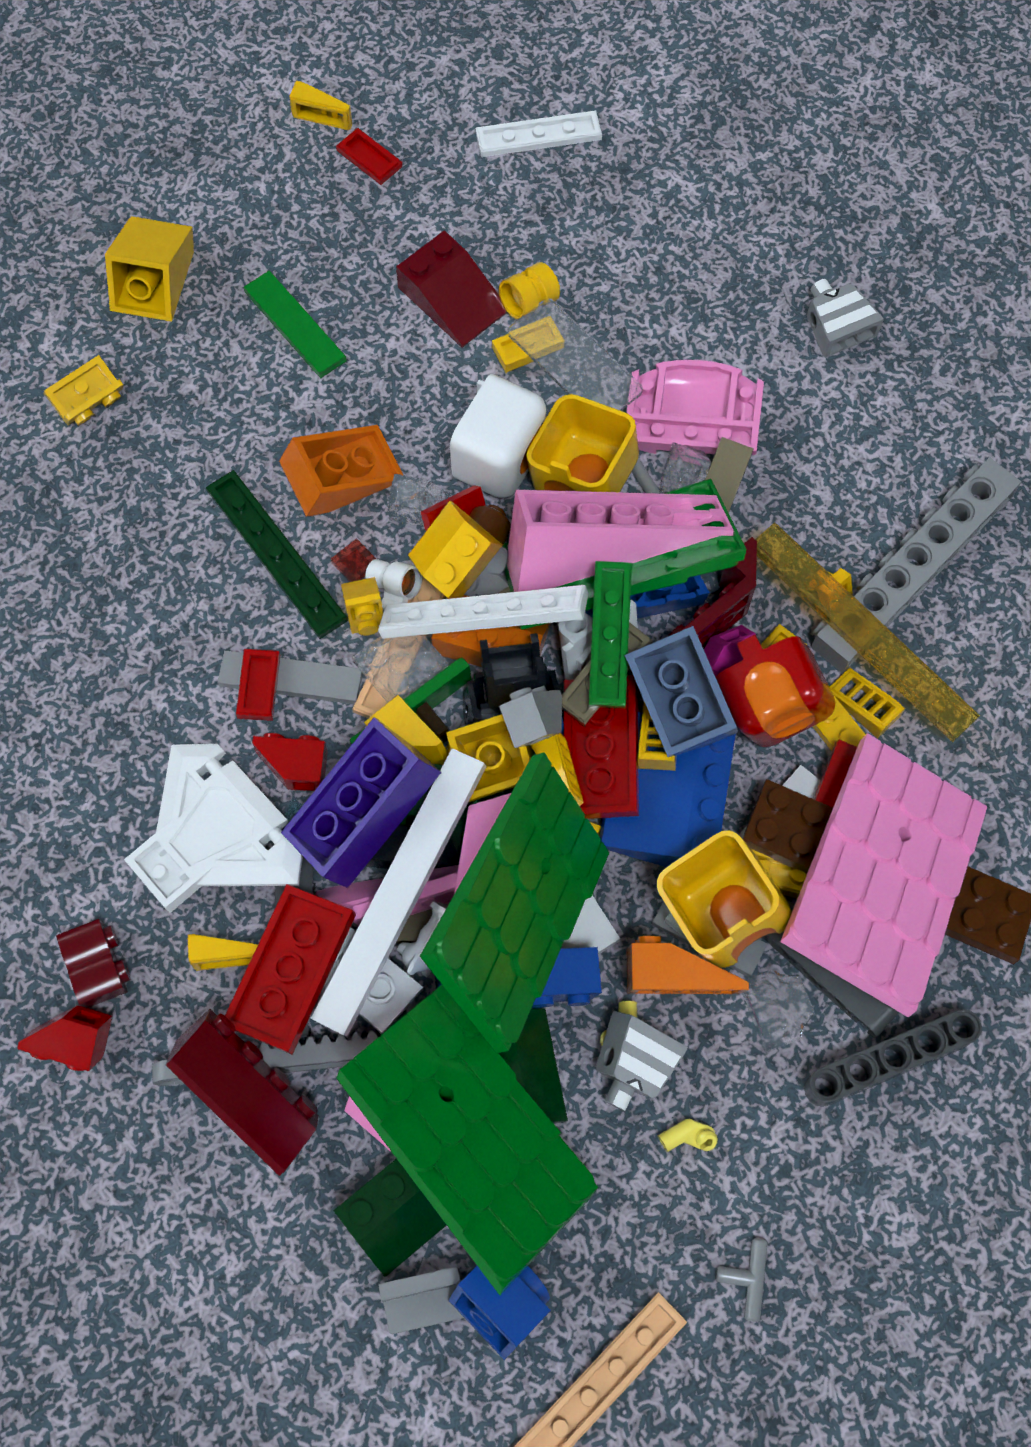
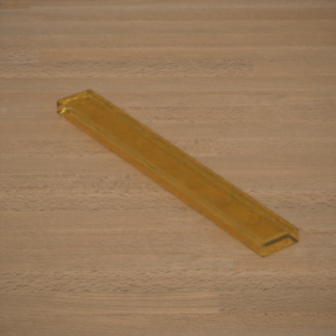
[755,522,980,742]

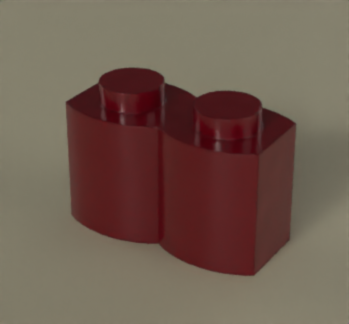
[56,919,131,1008]

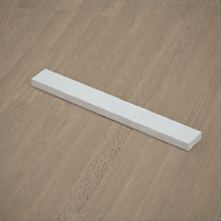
[311,748,487,1037]

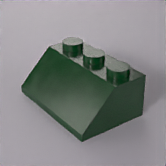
[499,1009,568,1124]
[333,1158,447,1277]

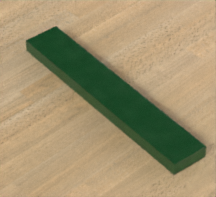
[206,470,348,639]

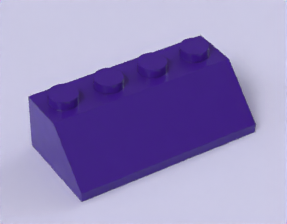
[281,717,442,888]

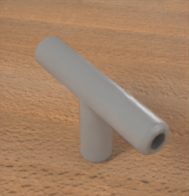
[716,1238,768,1322]

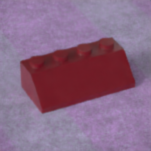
[165,1009,319,1176]

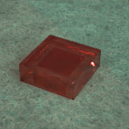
[331,538,376,582]

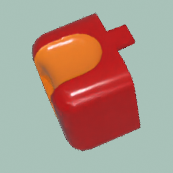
[716,634,836,747]

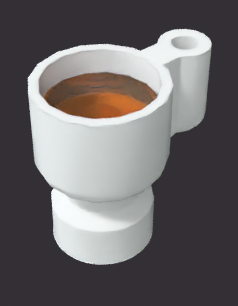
[365,559,422,611]

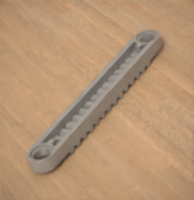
[152,1029,388,1086]

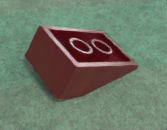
[396,230,507,348]

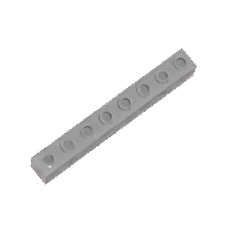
[811,457,1021,674]

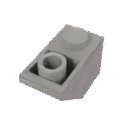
[499,686,562,748]

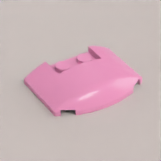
[627,360,764,455]

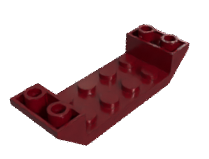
[627,537,757,697]

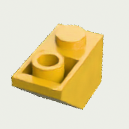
[341,577,383,636]

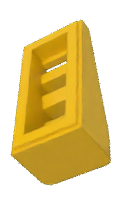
[289,80,352,130]
[830,668,905,739]
[638,702,677,771]
[530,733,584,806]
[188,934,258,971]

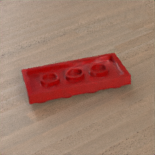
[564,675,639,819]
[225,884,356,1055]

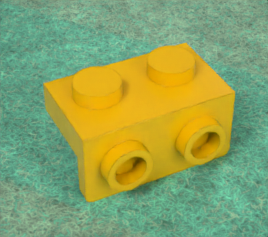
[43,355,124,426]

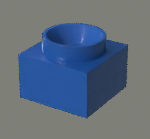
[448,1266,551,1360]

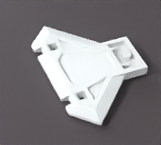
[124,744,303,913]

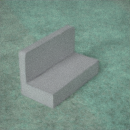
[378,1266,464,1334]

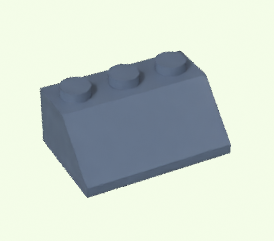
[625,626,738,757]

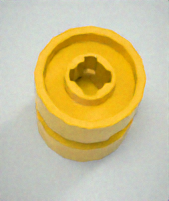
[499,262,560,320]

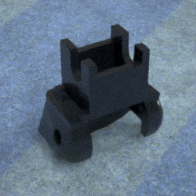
[463,633,564,726]

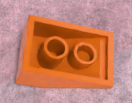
[279,425,405,517]
[626,936,749,994]

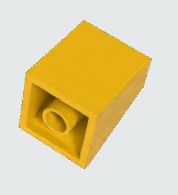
[105,216,194,322]

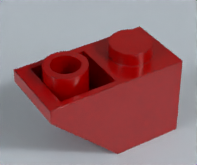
[252,733,328,791]
[17,1005,112,1071]

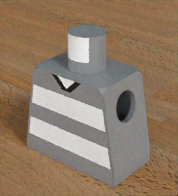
[807,279,884,358]
[596,1011,688,1111]

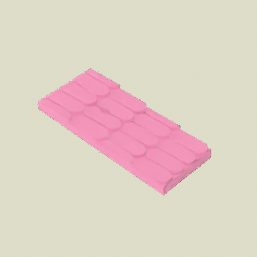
[780,733,987,1017]

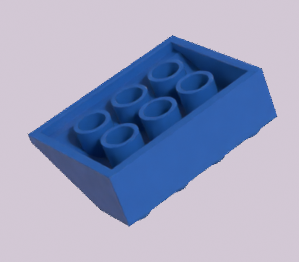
[600,712,736,867]

